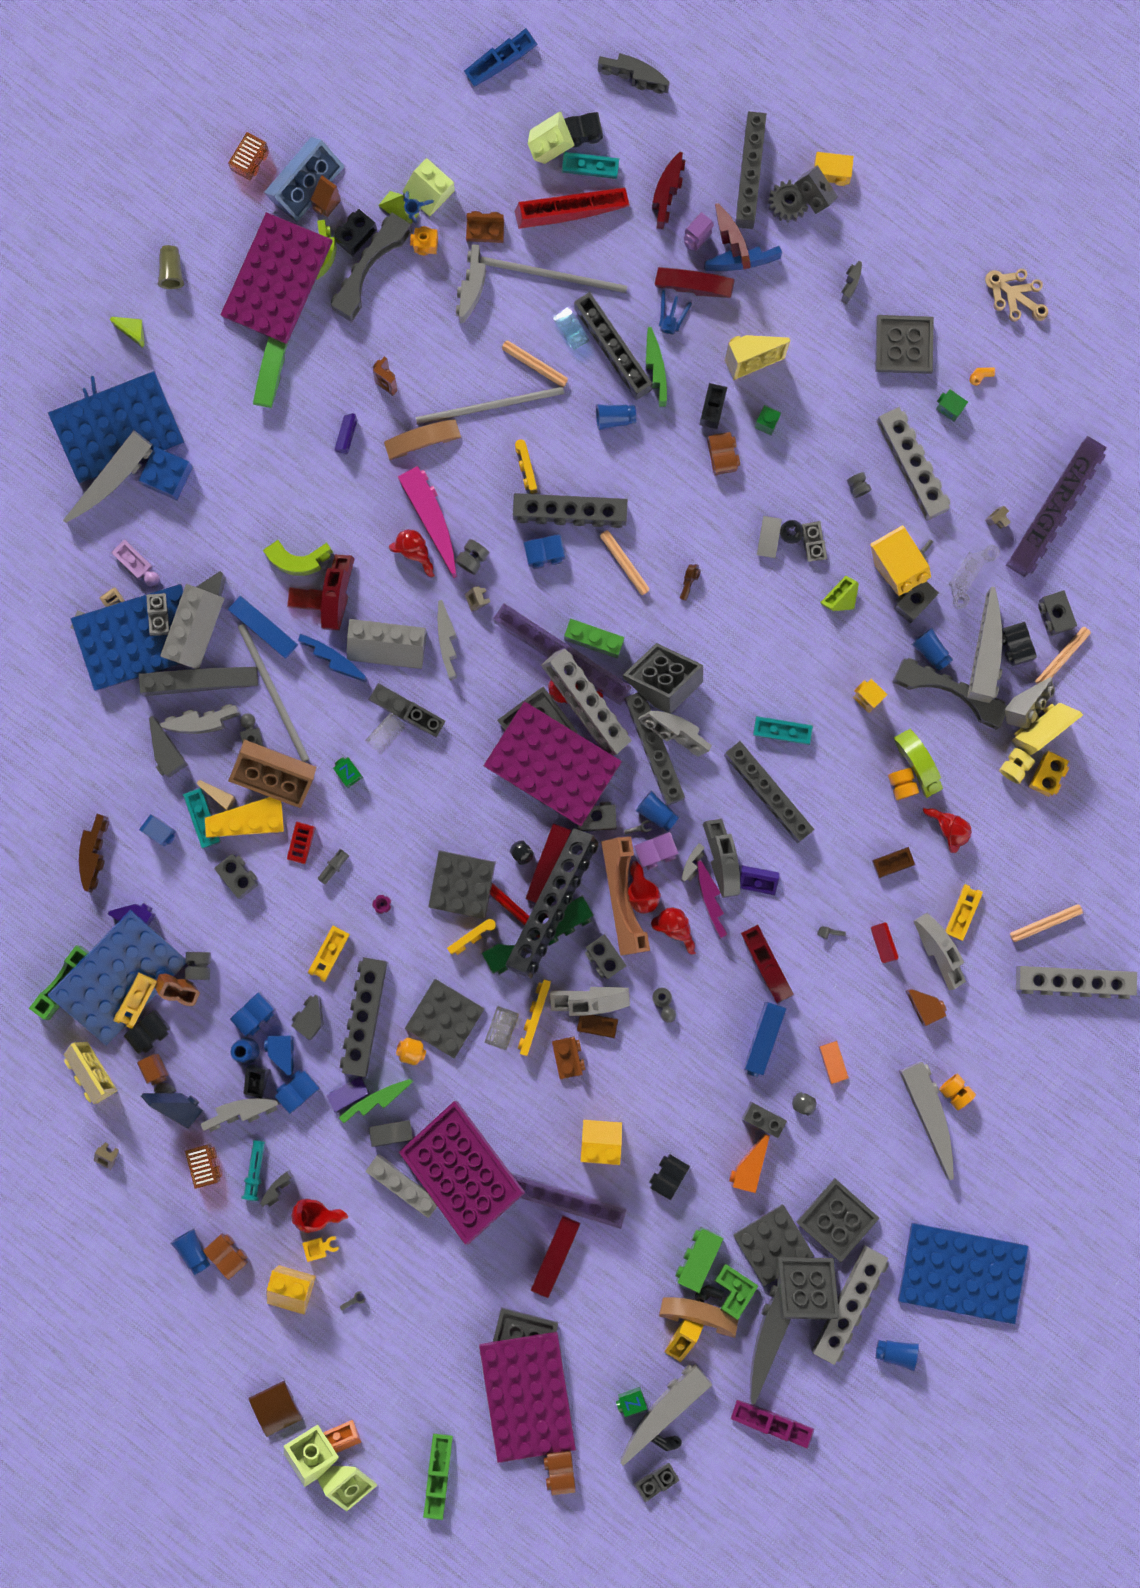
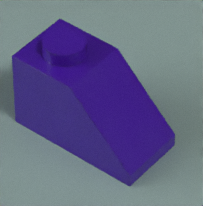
[107,903,156,925]

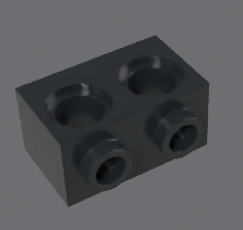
[334,209,377,257]
[699,383,727,429]

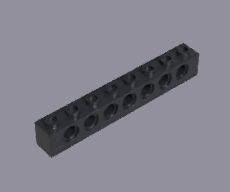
[505,828,599,979]

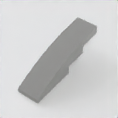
[437,600,457,681]

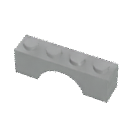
[365,1154,437,1218]

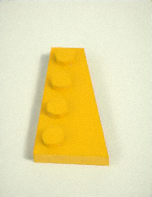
[205,797,284,838]

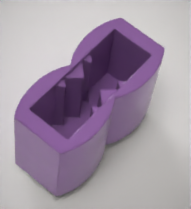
[684,212,714,251]
[634,832,679,870]

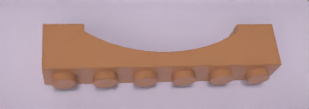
[601,836,650,956]

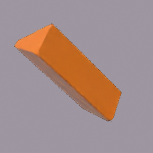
[818,1041,849,1084]
[323,1420,361,1453]

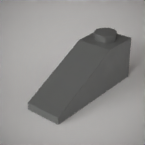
[149,716,188,778]

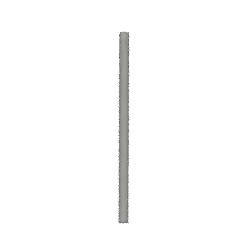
[480,256,627,293]
[416,387,564,425]
[238,624,309,762]

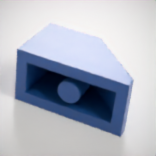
[139,814,176,846]
[264,1036,294,1075]

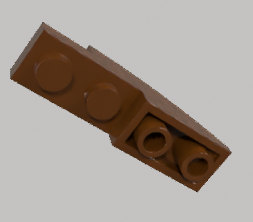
[79,814,109,893]

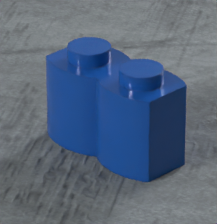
[523,534,566,569]
[230,992,276,1036]
[274,1070,320,1114]

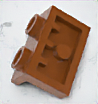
[466,211,504,243]
[373,356,397,396]
[552,1036,585,1079]

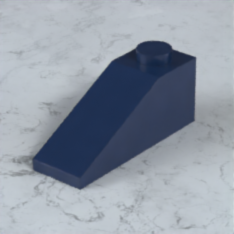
[141,1093,203,1129]

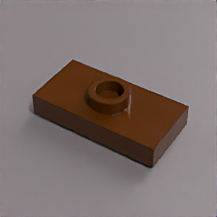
[872,847,915,878]
[577,1015,618,1038]

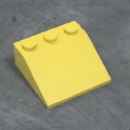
[724,335,790,380]
[1011,703,1083,755]
[63,1042,118,1104]

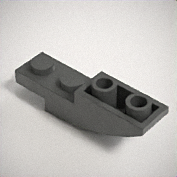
[598,53,670,94]
[369,683,445,737]
[703,819,740,898]

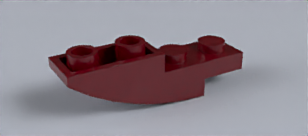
[652,152,686,229]
[321,554,355,631]
[741,925,794,1003]

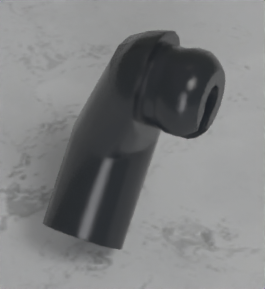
[695,1285,724,1302]
[651,1434,682,1451]

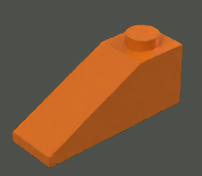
[729,1133,770,1193]

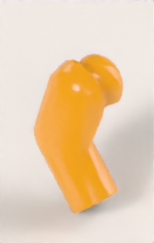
[969,367,995,386]

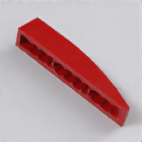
[514,188,629,229]

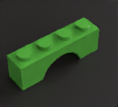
[29,945,89,1020]

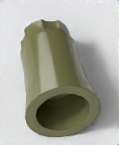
[158,245,184,289]

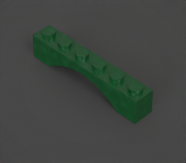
[482,895,594,975]

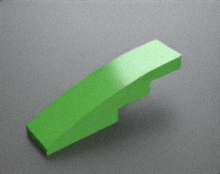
[645,327,667,407]
[253,337,289,408]
[339,1078,414,1123]
[423,1433,453,1520]

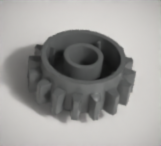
[768,180,809,223]

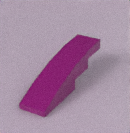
[696,860,728,939]
[731,1400,815,1448]

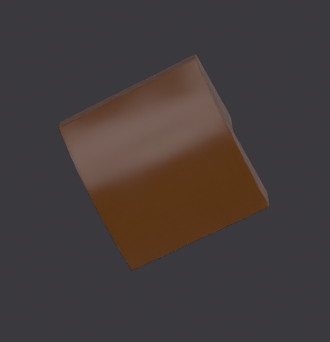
[249,1380,302,1437]

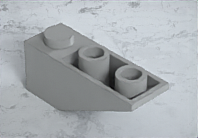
[1004,677,1055,729]

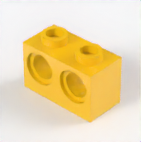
[853,679,888,713]
[1028,751,1069,797]

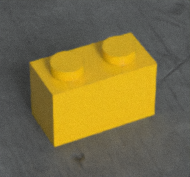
[814,152,854,186]

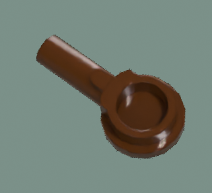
[679,564,701,601]

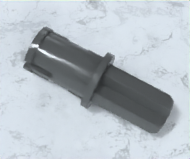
[318,849,349,884]

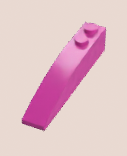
[398,466,457,578]

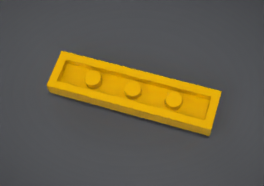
[517,979,551,1056]

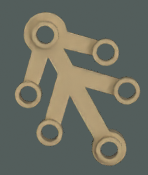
[985,269,1048,322]

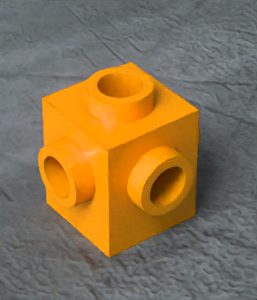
[410,226,438,256]

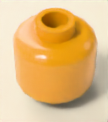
[396,1038,426,1065]

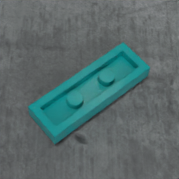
[562,152,620,179]
[753,716,813,745]
[183,788,221,849]

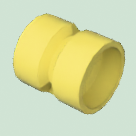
[999,748,1035,784]

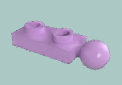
[111,539,160,587]

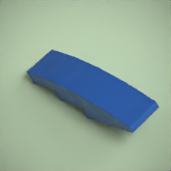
[464,28,538,87]
[704,246,782,271]
[228,595,298,659]
[298,633,367,682]

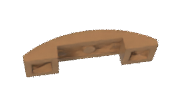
[384,419,461,460]
[659,1297,739,1338]

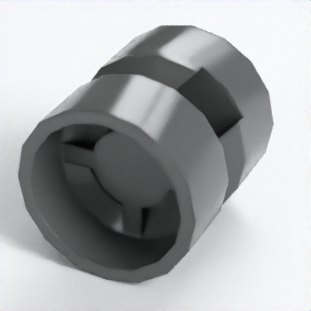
[455,539,490,575]
[185,952,211,980]

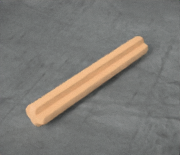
[502,340,568,387]
[600,530,649,595]
[1035,627,1091,684]
[1010,905,1083,942]

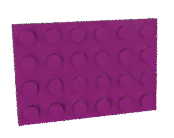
[220,212,333,344]
[483,701,622,827]
[399,1101,525,1245]
[479,1332,576,1463]

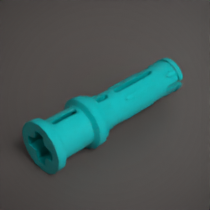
[241,1140,265,1201]

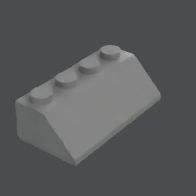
[160,584,225,669]
[347,619,427,669]

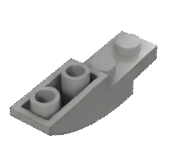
[456,245,486,323]
[160,704,241,734]
[638,711,712,757]
[913,913,966,990]
[550,987,630,1016]
[201,1098,280,1132]

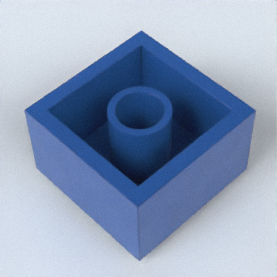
[139,447,193,500]

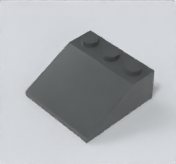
[623,643,703,714]

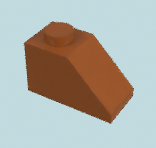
[311,175,341,218]
[906,989,947,1026]

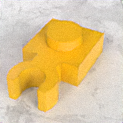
[302,1236,339,1262]

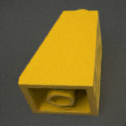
[870,525,931,596]
[580,1120,622,1165]
[266,1265,316,1315]

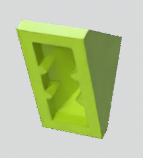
[379,191,419,224]
[109,317,145,348]
[820,576,859,611]

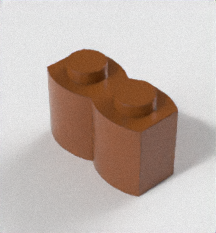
[707,432,740,476]
[154,974,200,1006]
[137,1054,169,1086]
[203,1233,248,1280]
[544,1450,576,1495]

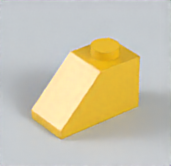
[664,1319,704,1362]

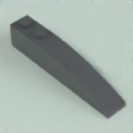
[139,667,258,696]
[749,1283,791,1405]

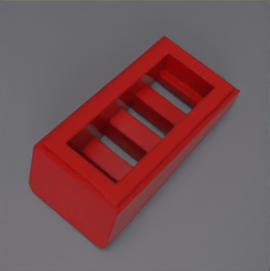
[287,822,316,864]

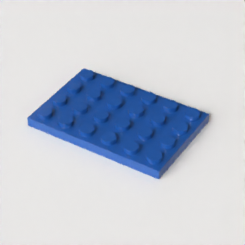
[47,371,184,484]
[70,584,205,691]
[48,909,186,1046]
[898,1222,1028,1324]

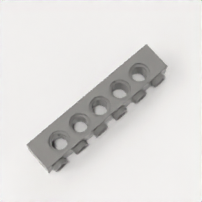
[876,407,950,521]
[541,649,632,755]
[1016,966,1137,999]
[811,1245,889,1365]

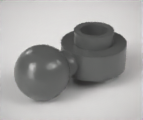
[652,988,676,1023]

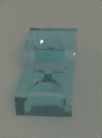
[553,308,590,350]

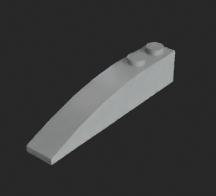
[63,430,153,523]
[967,587,1002,703]
[899,1062,954,1180]
[620,1364,712,1466]

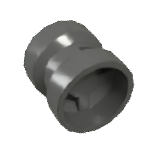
[847,472,872,498]

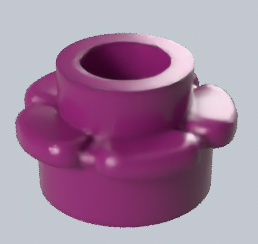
[372,895,391,914]

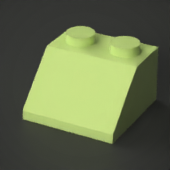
[527,111,575,164]
[402,158,455,217]
[284,1425,339,1487]

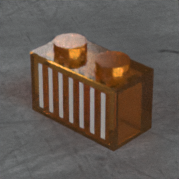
[228,132,269,180]
[185,1143,222,1189]

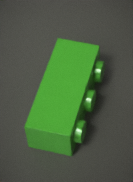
[564,618,624,659]
[675,1227,724,1293]

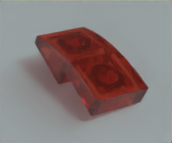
[287,587,323,610]

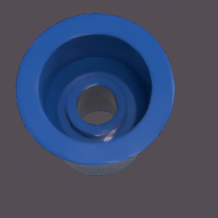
[596,404,636,431]
[911,628,953,671]
[635,790,679,832]
[230,1037,260,1065]
[170,1229,210,1275]
[875,1340,919,1371]

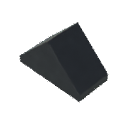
[243,1064,270,1098]

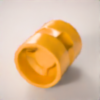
[888,767,919,801]
[939,1073,976,1111]

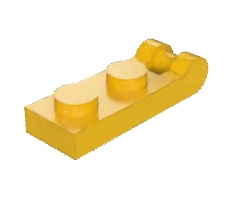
[515,439,538,494]
[945,884,983,941]
[447,919,496,955]
[308,925,350,982]
[113,973,157,1029]

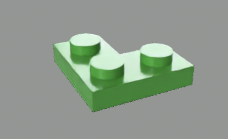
[714,1264,758,1320]

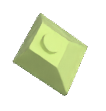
[317,1466,377,1511]

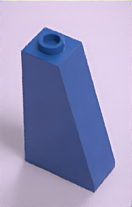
[743,1002,787,1078]

